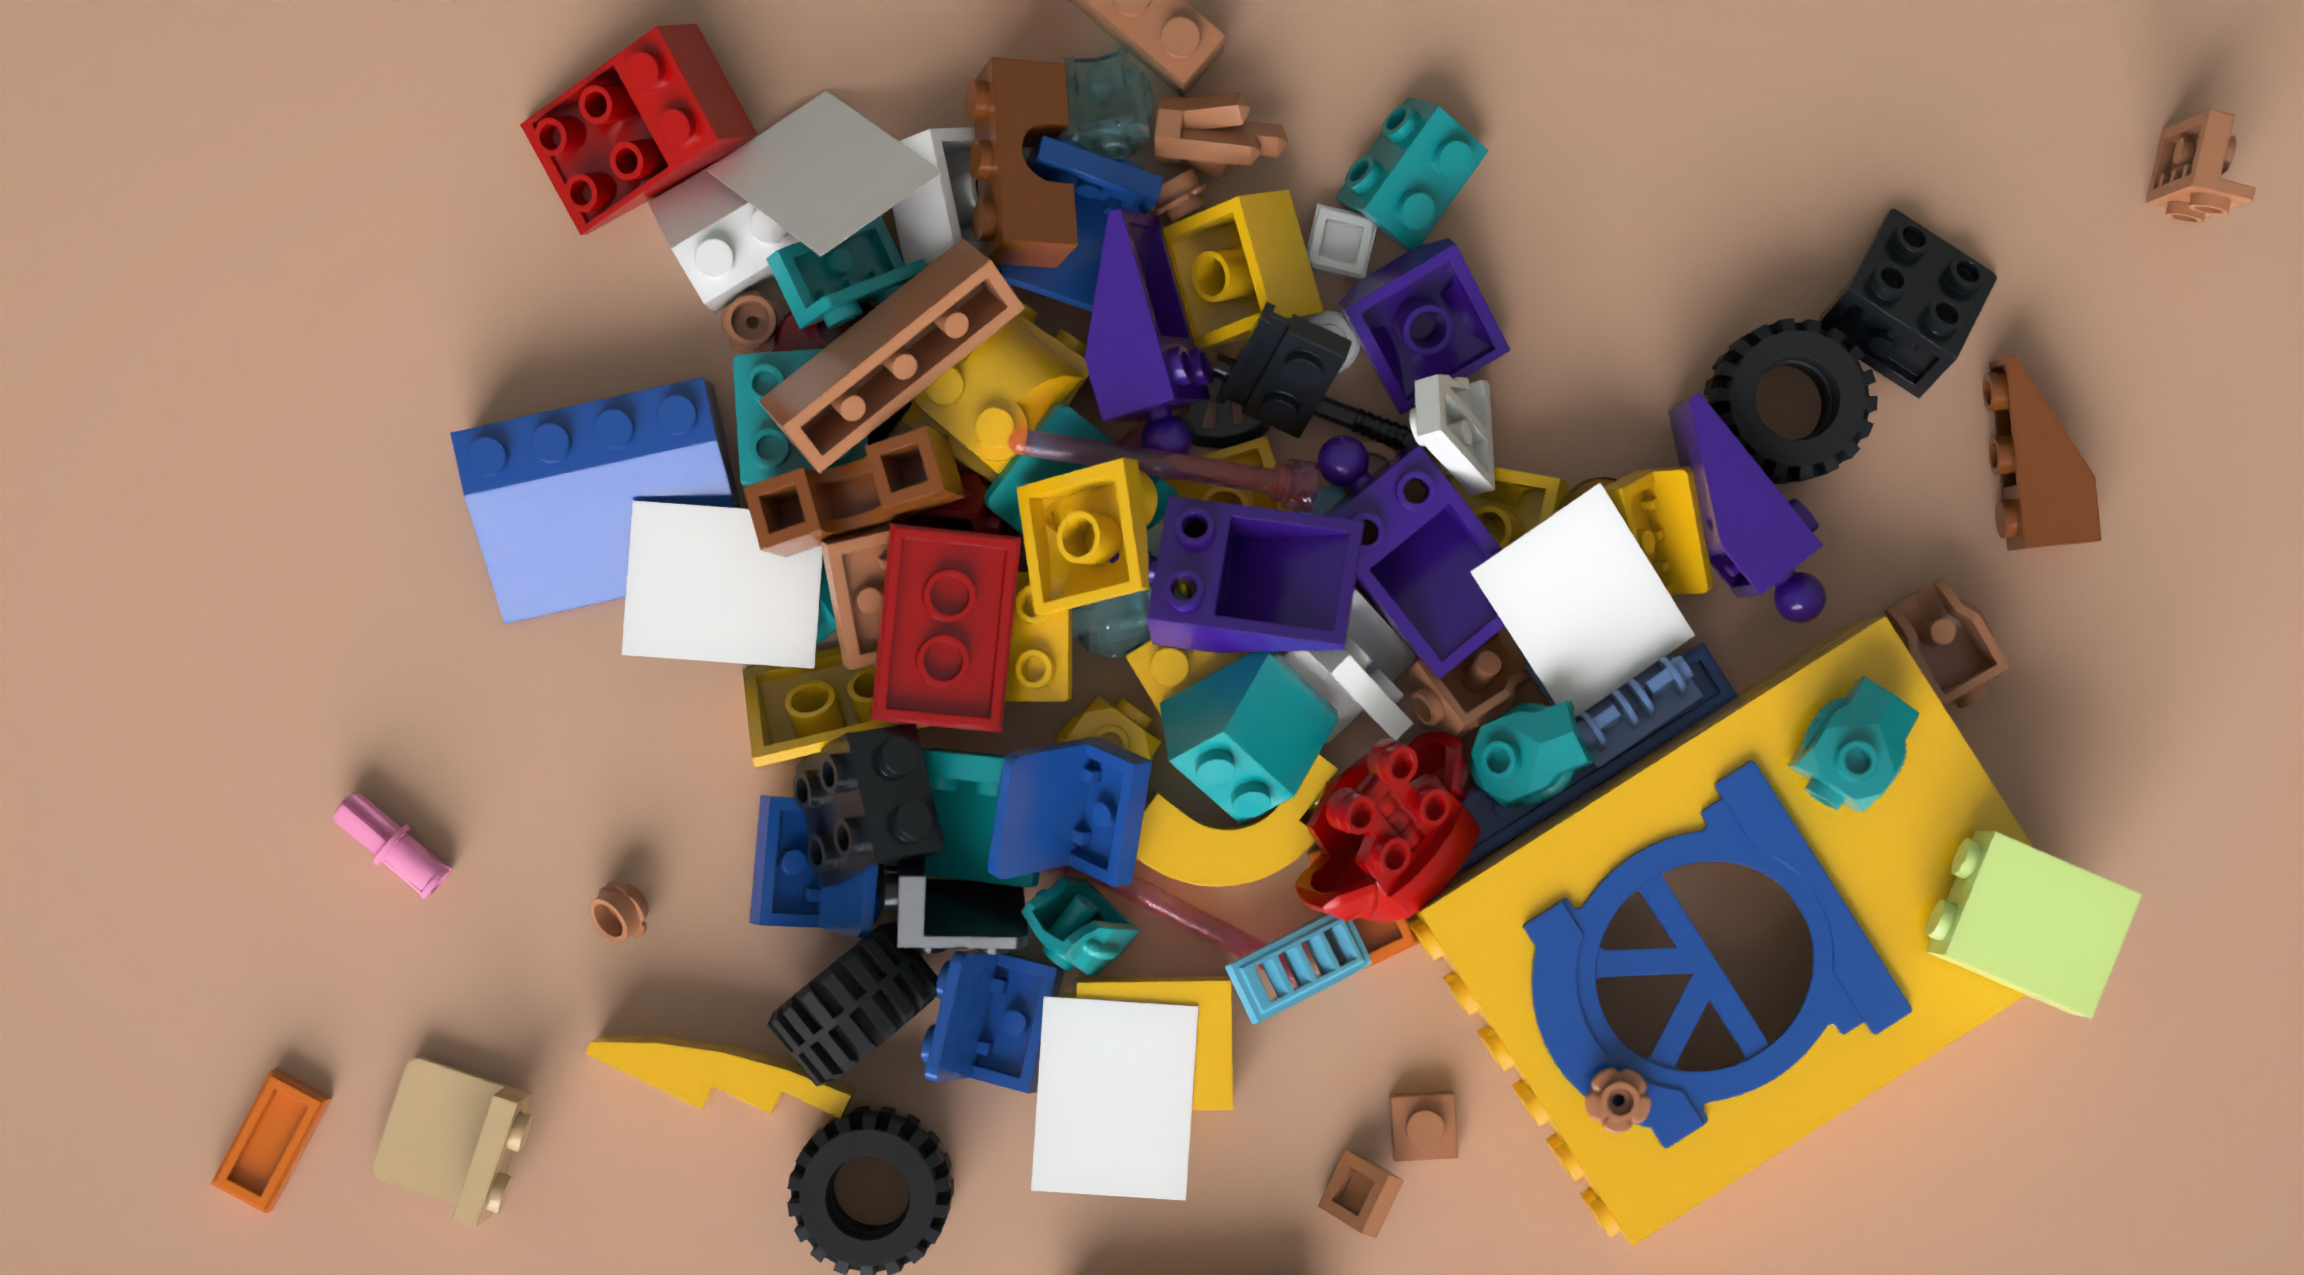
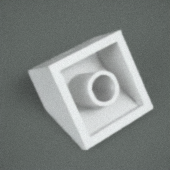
[892,127,1029,266]
[648,155,800,313]

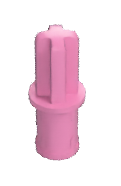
[333,791,453,900]

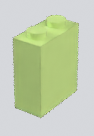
[1926,830,2142,1019]

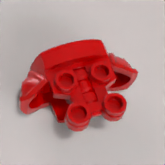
[1295,731,1481,922]

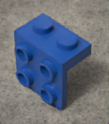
[999,135,1164,312]
[988,736,1152,887]
[749,795,882,938]
[921,950,1065,1094]

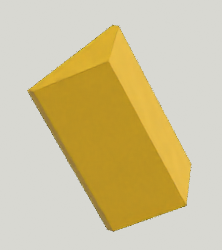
[742,646,929,767]

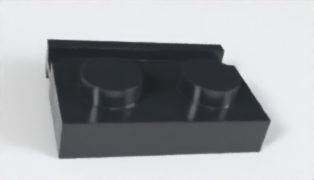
[1215,302,1352,439]

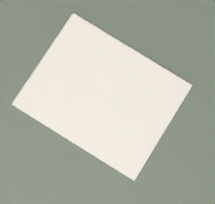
[706,90,943,256]
[1471,483,1695,718]
[621,501,823,669]
[1031,996,1199,1201]

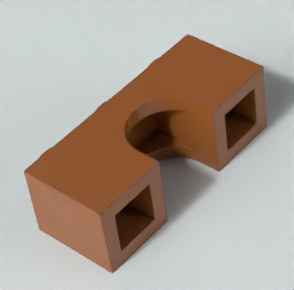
[965,57,1078,268]
[743,426,966,557]

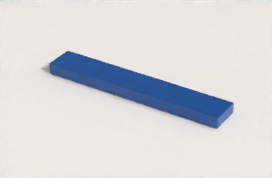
[1456,643,1738,874]

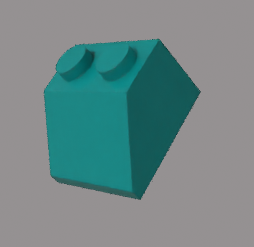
[1160,652,1339,825]

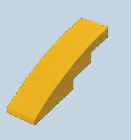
[585,1035,857,1119]

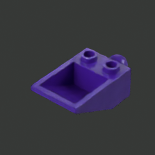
[1084,208,1213,467]
[1668,392,1826,623]
[1317,435,1505,679]
[1109,496,1364,653]

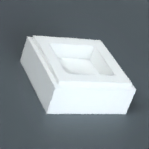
[1306,204,1377,281]

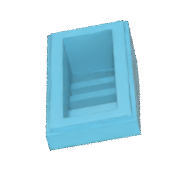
[1224,914,1371,1025]

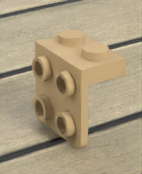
[372,1057,533,1227]

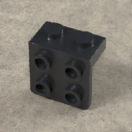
[793,724,946,888]
[884,857,1028,955]

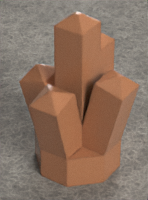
[1154,92,1288,180]

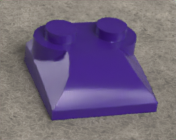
[1338,238,1511,415]

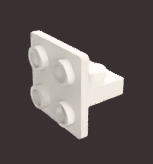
[1277,588,1415,743]

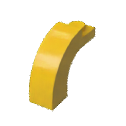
[1136,754,1338,887]

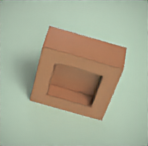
[1389,1091,1458,1162]
[1318,1149,1404,1238]

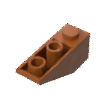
[1982,355,2102,551]

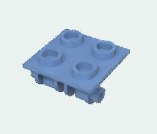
[1524,652,1704,769]

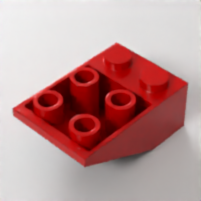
[520,23,757,235]

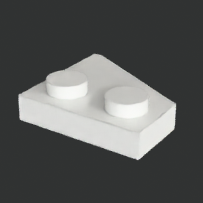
[1409,374,1495,496]

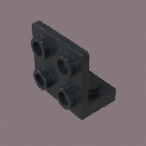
[1818,209,1997,399]

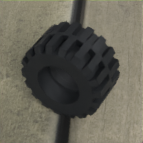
[1704,318,1878,484]
[767,922,938,1086]
[787,1106,954,1275]

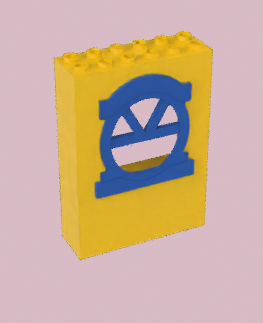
[1408,616,2034,1247]

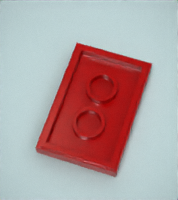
[870,524,1021,733]

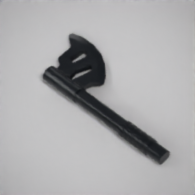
[1176,353,1427,452]

